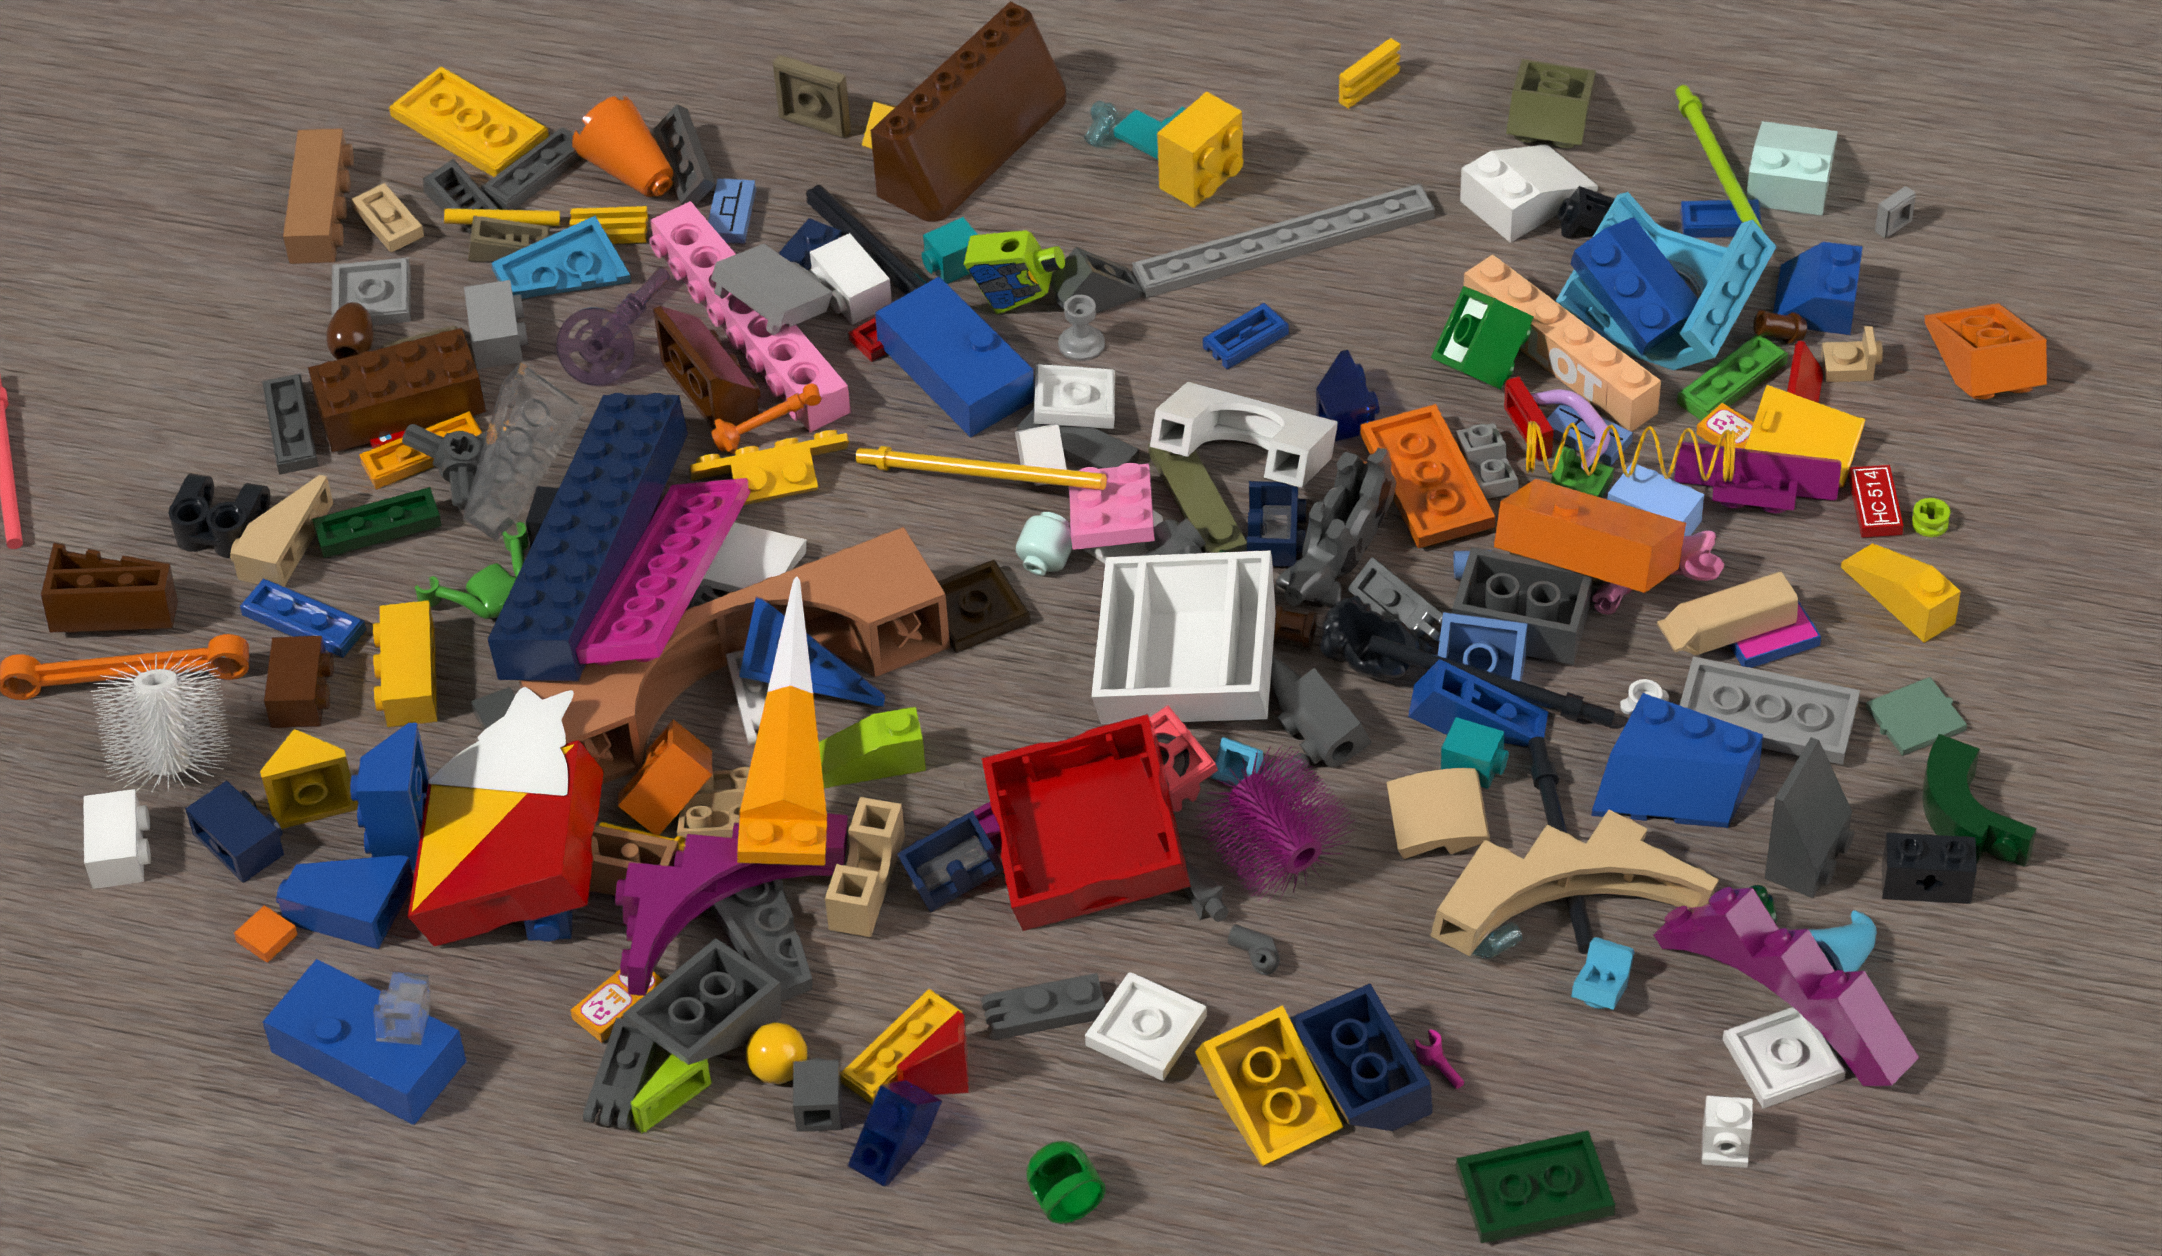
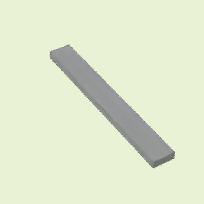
[1132,183,1435,298]

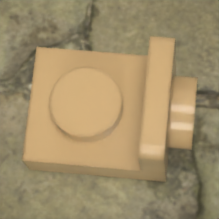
[1821,326,1883,382]

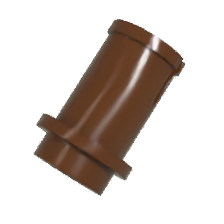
[1753,310,1807,344]

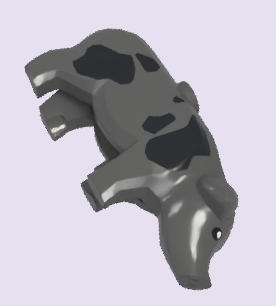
[1276,448,1396,608]

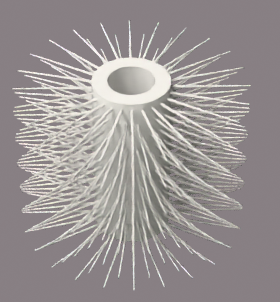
[91,653,232,793]

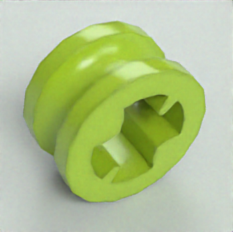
[1911,498,1951,537]

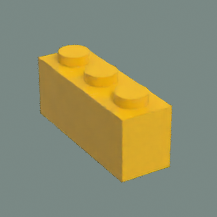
[373,600,438,727]

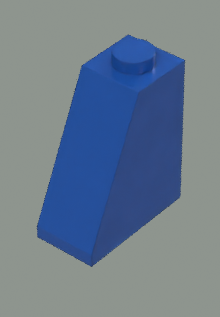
[276,855,414,949]

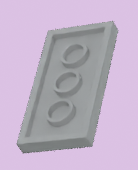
[1680,656,1860,765]

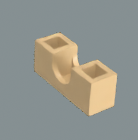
[825,797,905,937]

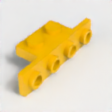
[689,430,849,505]

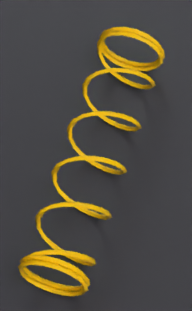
[1526,421,1735,482]

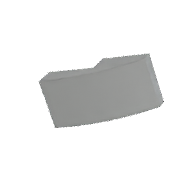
[1456,423,1519,499]

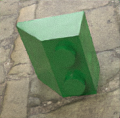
[1431,286,1534,390]

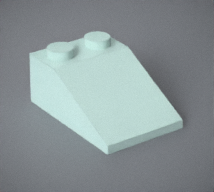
[1746,121,1838,216]

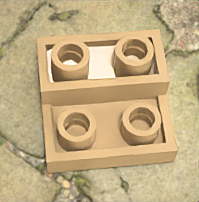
[677,767,750,840]
[1386,768,1491,859]

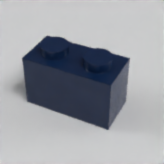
[185,780,284,883]

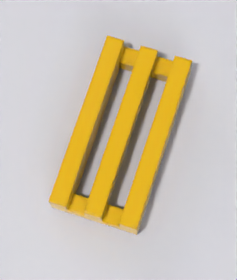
[1339,38,1401,109]
[569,206,648,244]

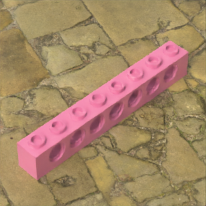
[649,201,851,432]

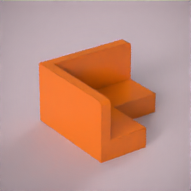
[618,719,713,835]

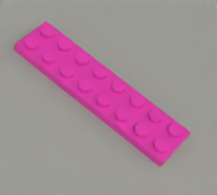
[575,478,751,665]

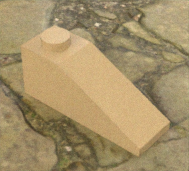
[230,475,333,587]

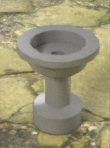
[1058,295,1105,361]

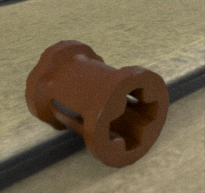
[1274,605,1318,649]

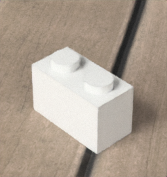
[809,233,892,325]
[84,789,151,889]

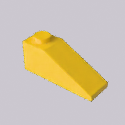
[1841,543,1961,643]

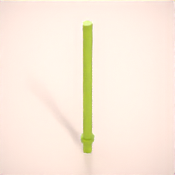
[1675,85,1765,233]

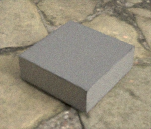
[1875,186,1916,239]

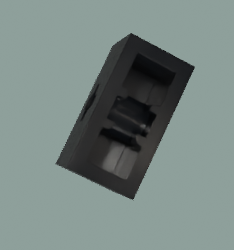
[1882,832,1977,904]

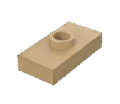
[351,183,424,253]

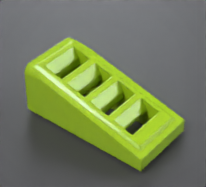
[631,1054,712,1134]

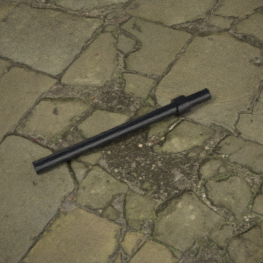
[1367,635,1615,727]
[1528,736,1594,954]

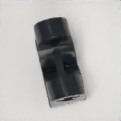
[168,473,271,558]

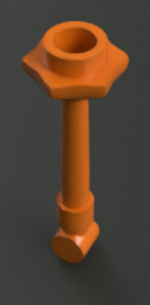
[711,383,821,454]

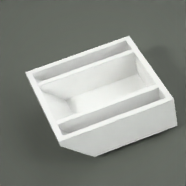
[1091,551,1276,725]

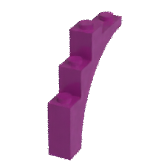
[615,813,848,996]
[1653,887,1919,1086]

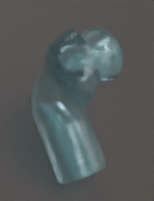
[1084,101,1117,148]
[1472,922,1523,959]

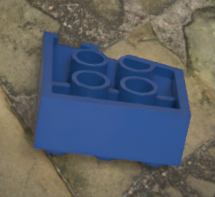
[1591,693,1763,828]

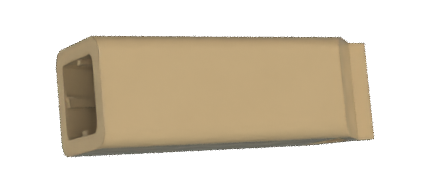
[1657,571,1798,655]

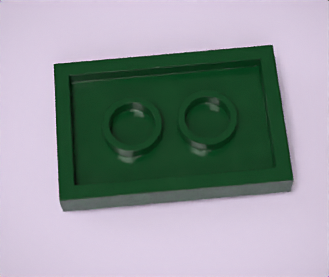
[1456,1130,1615,1243]

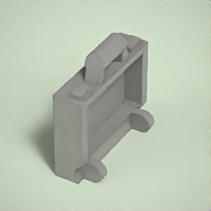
[711,244,832,335]

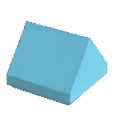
[1211,737,1265,786]

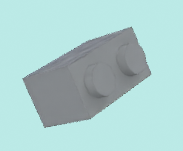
[464,280,528,369]

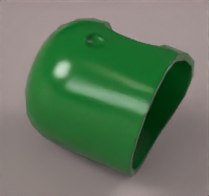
[1026,1141,1106,1224]

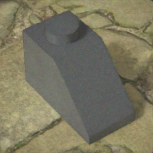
[1050,247,1144,313]

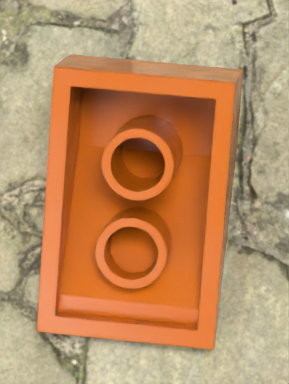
[1924,303,2047,399]

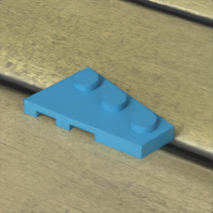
[491,216,631,299]

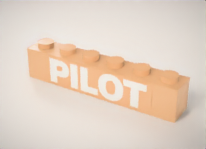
[1464,254,1661,432]

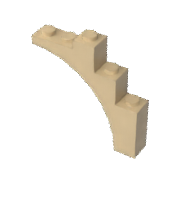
[1431,810,1719,956]

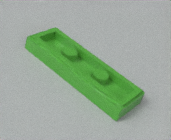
[1677,334,1788,421]

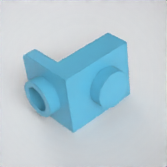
[1571,937,1635,1010]

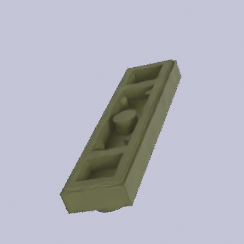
[1148,444,1247,553]

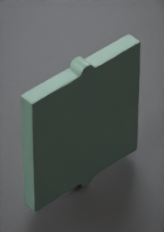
[1866,677,1967,756]

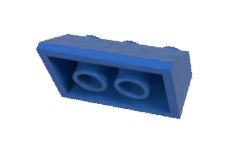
[1570,217,1699,356]
[350,723,430,871]

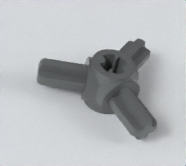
[402,424,512,511]

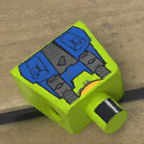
[964,230,1065,314]

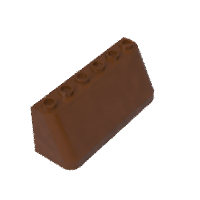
[870,1,1066,222]

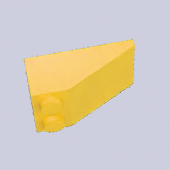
[1195,1005,1343,1167]

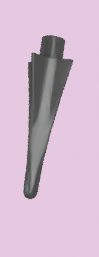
[1184,860,1229,922]

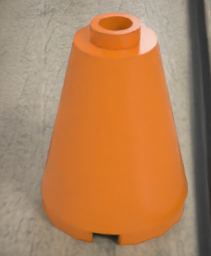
[572,96,673,197]

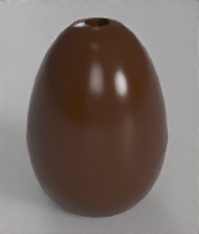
[326,302,374,360]

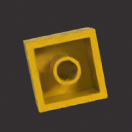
[1157,92,1244,208]

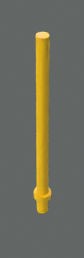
[856,446,1107,490]

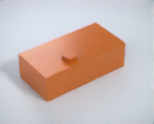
[1494,479,1686,593]

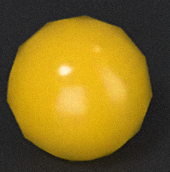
[746,1022,807,1084]

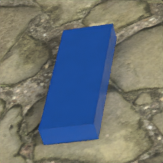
[240,578,366,658]

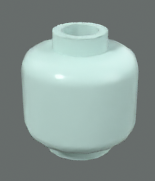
[1016,512,1072,576]

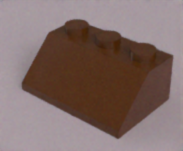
[653,306,761,429]

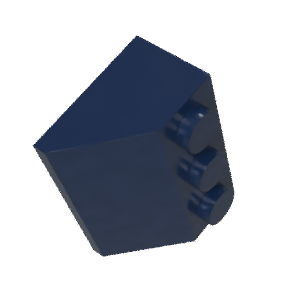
[1290,983,1433,1131]

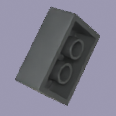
[1452,547,1593,665]

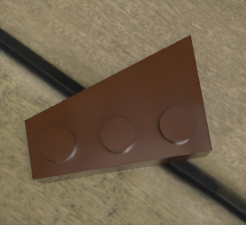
[41,543,178,633]

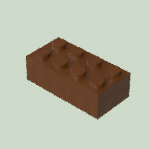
[308,328,486,453]

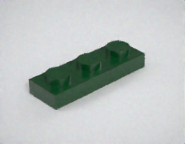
[312,487,442,558]

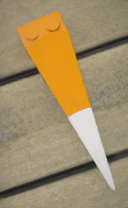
[737,576,827,866]

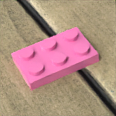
[1069,463,1155,550]

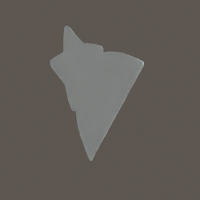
[428,687,574,796]

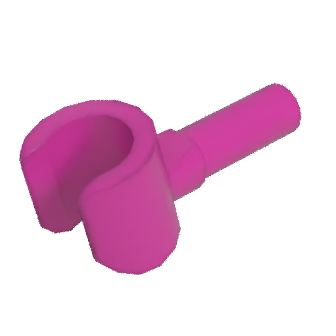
[1415,1030,1465,1089]

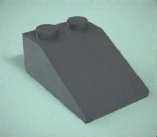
[1765,737,1855,898]
[623,938,782,1065]

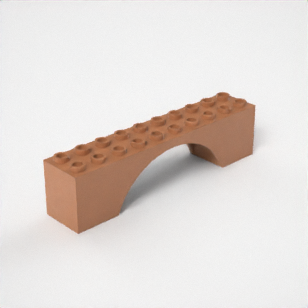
[519,527,950,784]

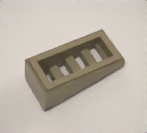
[468,216,550,262]

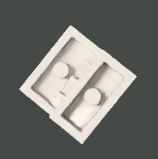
[700,522,807,592]

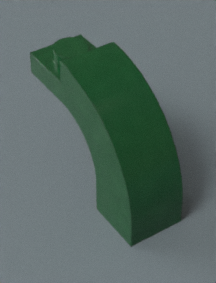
[1922,734,2037,867]

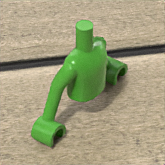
[415,522,529,619]

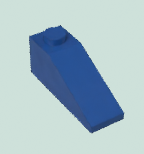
[1408,659,1548,747]

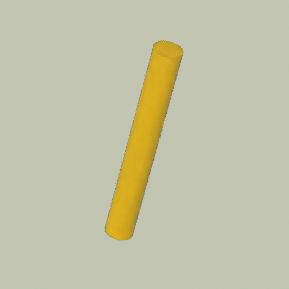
[444,208,560,226]

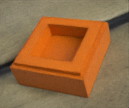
[234,905,298,963]

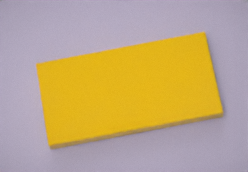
[389,66,549,177]

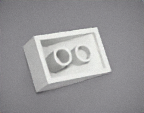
[1460,145,1598,243]

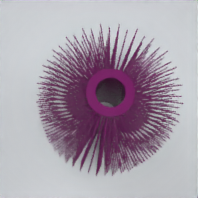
[1196,744,1355,903]

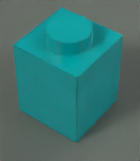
[921,217,978,284]
[1440,717,1509,789]

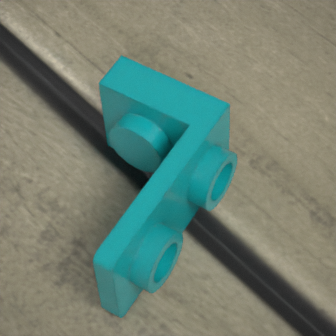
[1114,106,1186,159]

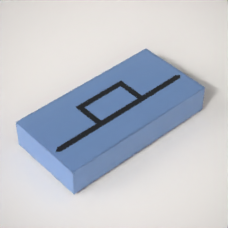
[708,179,756,244]
[1547,404,1633,466]

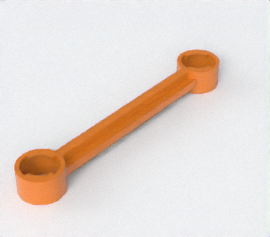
[0,634,250,700]

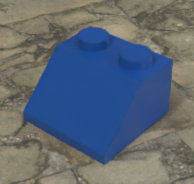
[1773,242,1863,335]

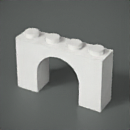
[1150,382,1338,488]

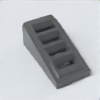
[423,159,499,234]

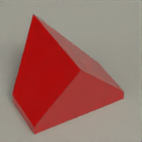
[896,1011,969,1097]

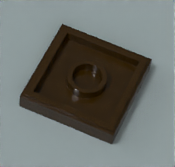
[938,559,1031,653]

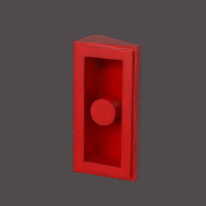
[1787,341,1823,403]

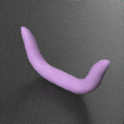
[1531,389,1610,470]

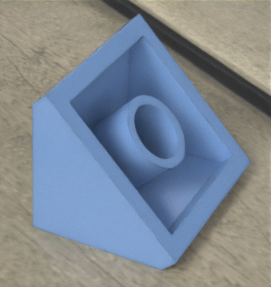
[1438,612,1528,682]

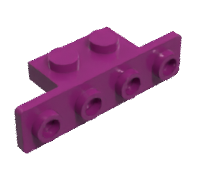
[1674,442,1842,513]

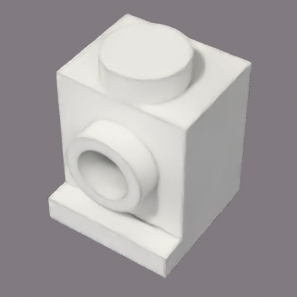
[1702,1096,1753,1168]

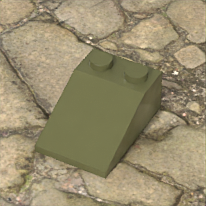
[1506,59,1596,148]

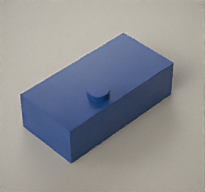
[875,277,1034,438]
[263,959,466,1125]

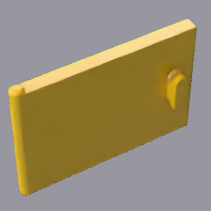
[1744,385,1866,488]

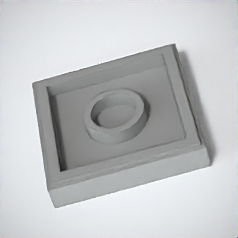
[331,258,411,325]

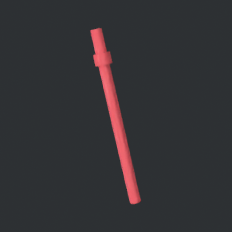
[0,374,23,549]

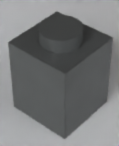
[793,1058,842,1132]

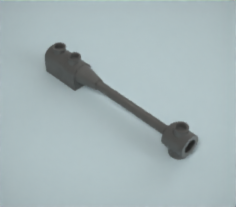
[1143,518,1372,767]

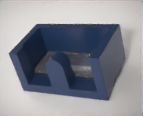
[1247,481,1306,566]
[897,811,1004,913]

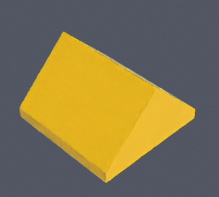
[260,729,358,829]

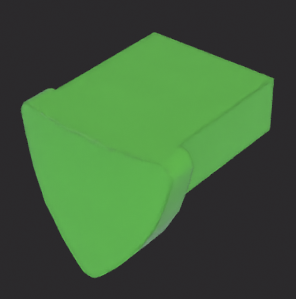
[1551,445,1614,498]

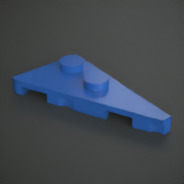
[739,596,885,707]

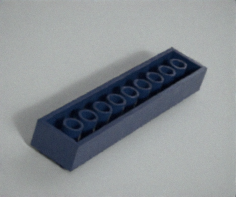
[487,393,688,681]

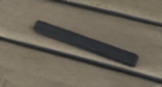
[806,185,927,295]

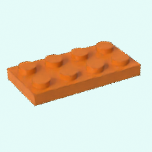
[1360,404,1495,549]

